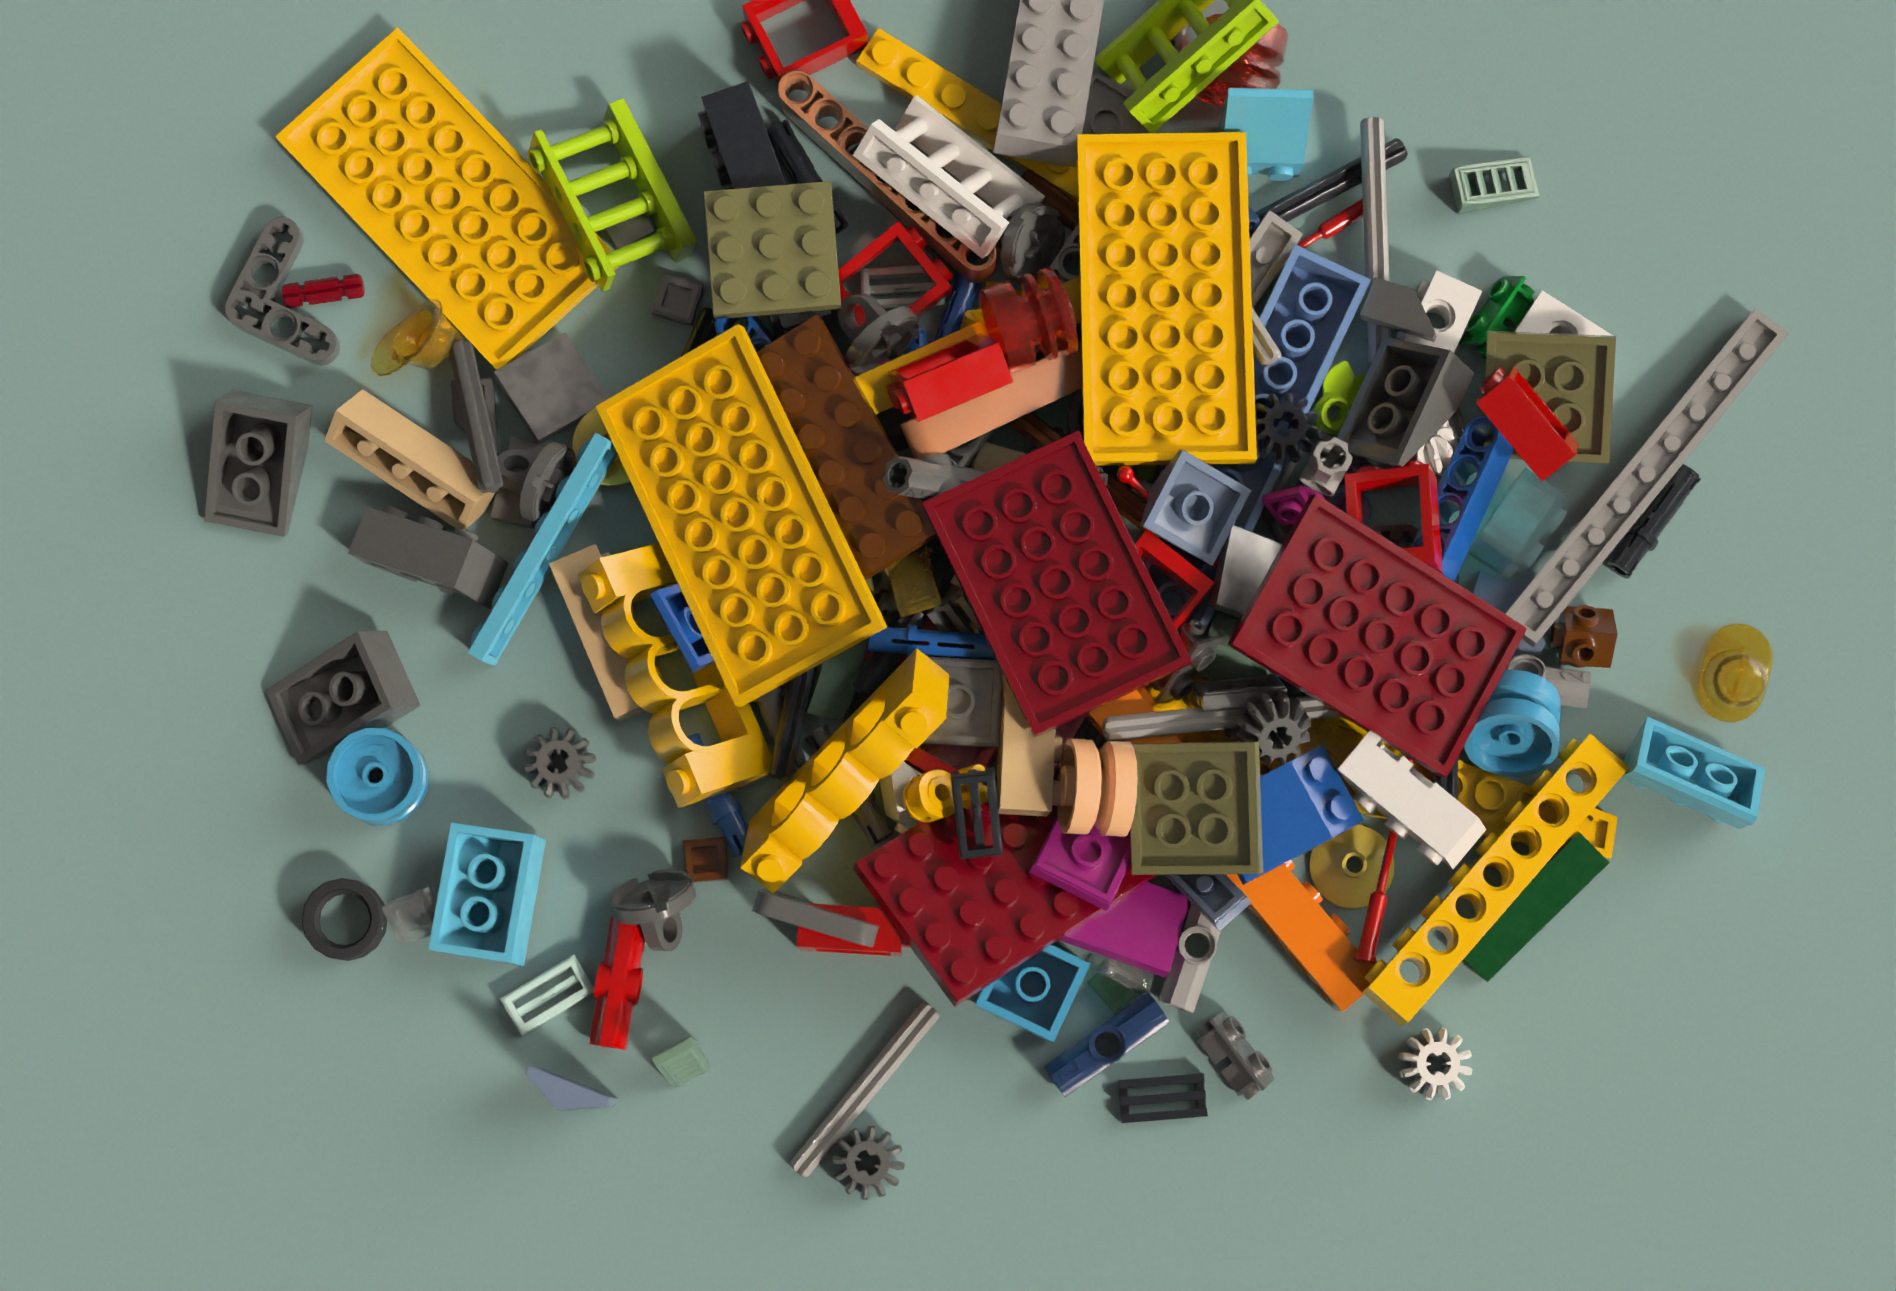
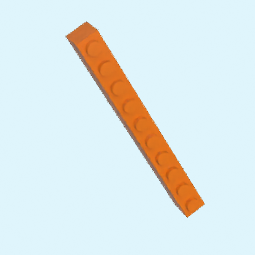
[1084,687,1377,1012]

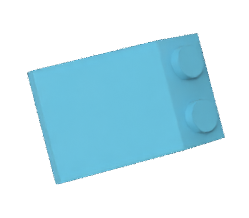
[1218,88,1313,181]

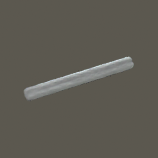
[790,1002,940,1178]

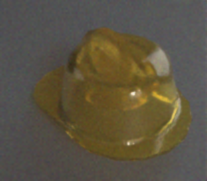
[371,298,462,376]
[1697,623,1773,722]

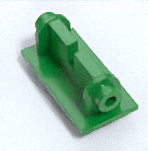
[1459,276,1535,360]

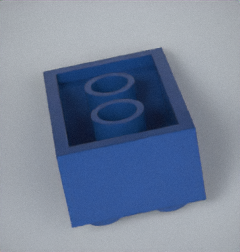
[1237,745,1364,885]

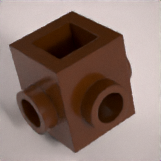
[1550,605,1618,668]

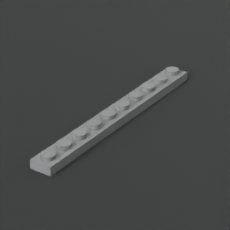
[1505,308,1789,647]

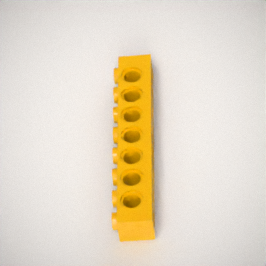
[1362,734,1630,1027]

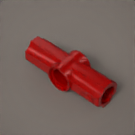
[589,916,645,1050]

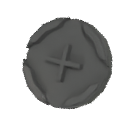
[995,202,1065,287]
[838,294,919,376]
[498,442,577,524]
[610,869,696,951]

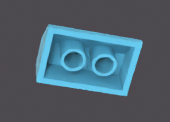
[1622,716,1765,829]
[428,823,546,966]

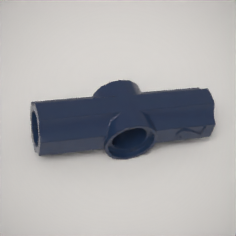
[1043,992,1170,1098]

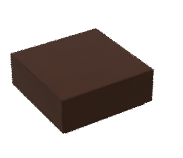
[683,837,729,883]

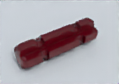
[282,274,365,308]

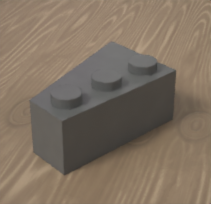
[348,505,508,609]

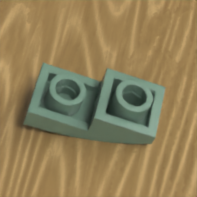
[806,638,868,720]

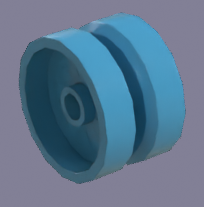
[1464,669,1561,777]
[326,728,429,826]

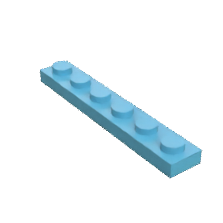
[468,432,618,666]

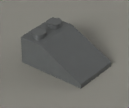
[1337,337,1474,467]
[204,390,313,537]
[265,631,421,765]

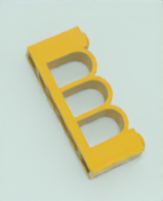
[577,543,772,808]
[740,648,949,894]

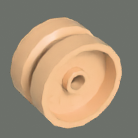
[1057,739,1138,837]

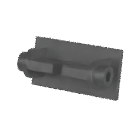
[1149,620,1224,704]
[1195,1010,1275,1100]

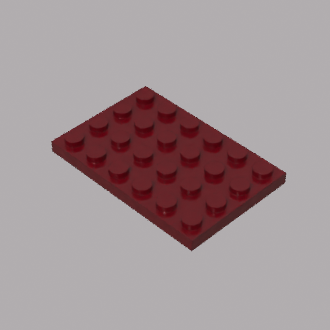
[922,431,1192,738]
[1227,494,1527,777]
[853,768,1157,1007]

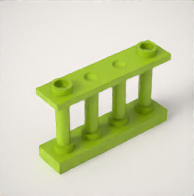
[1094,0,1279,133]
[527,98,697,292]

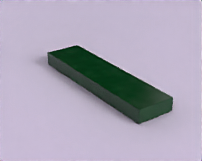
[1464,831,1610,982]

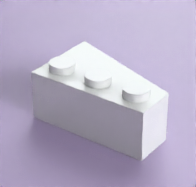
[1338,731,1486,869]

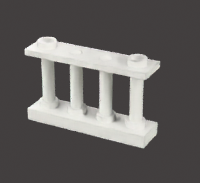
[853,95,1045,259]

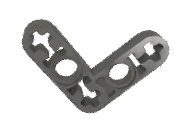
[225,217,340,366]
[752,888,879,947]

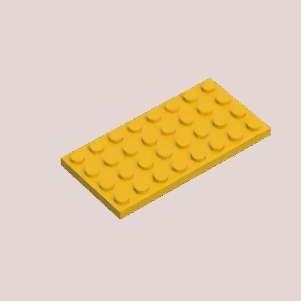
[275,27,618,370]
[1077,132,1257,466]
[596,324,887,707]

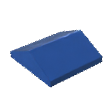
[650,584,715,674]

